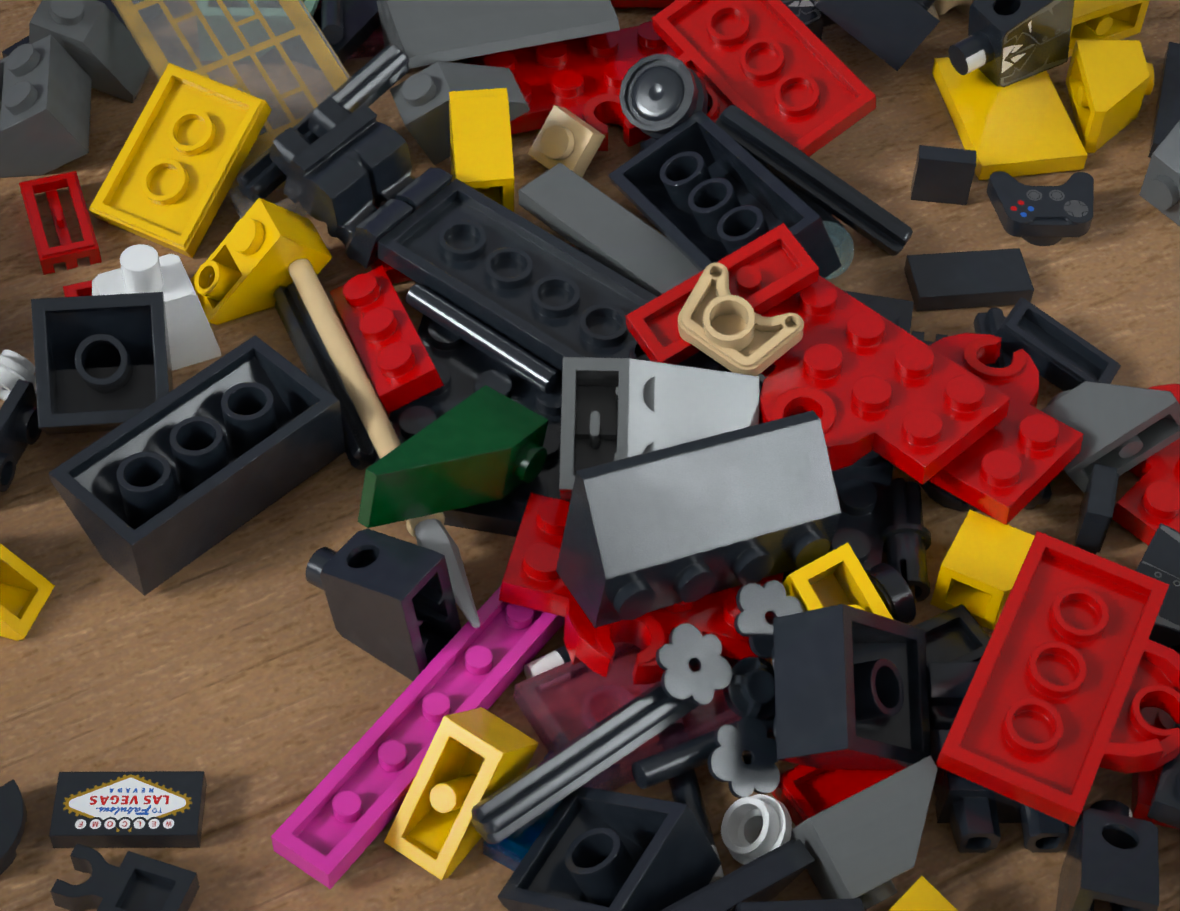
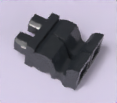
[270,97,453,269]
[927,662,1069,853]

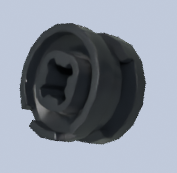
[619,54,709,140]

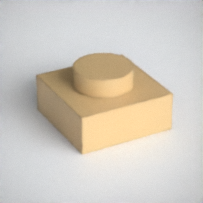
[528,105,605,178]

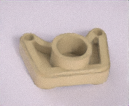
[678,263,804,376]

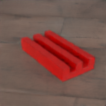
[19,171,102,275]

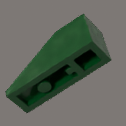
[358,385,549,528]

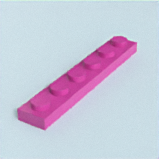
[271,586,565,889]

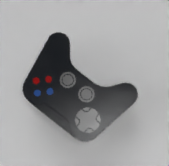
[986,171,1094,246]

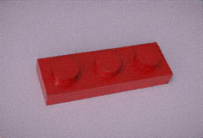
[625,223,819,365]
[329,265,444,413]

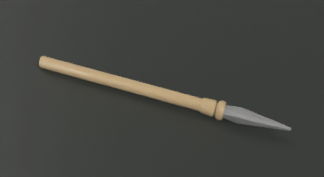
[288,259,480,628]

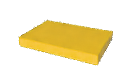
[932,57,1088,180]
[88,63,272,258]

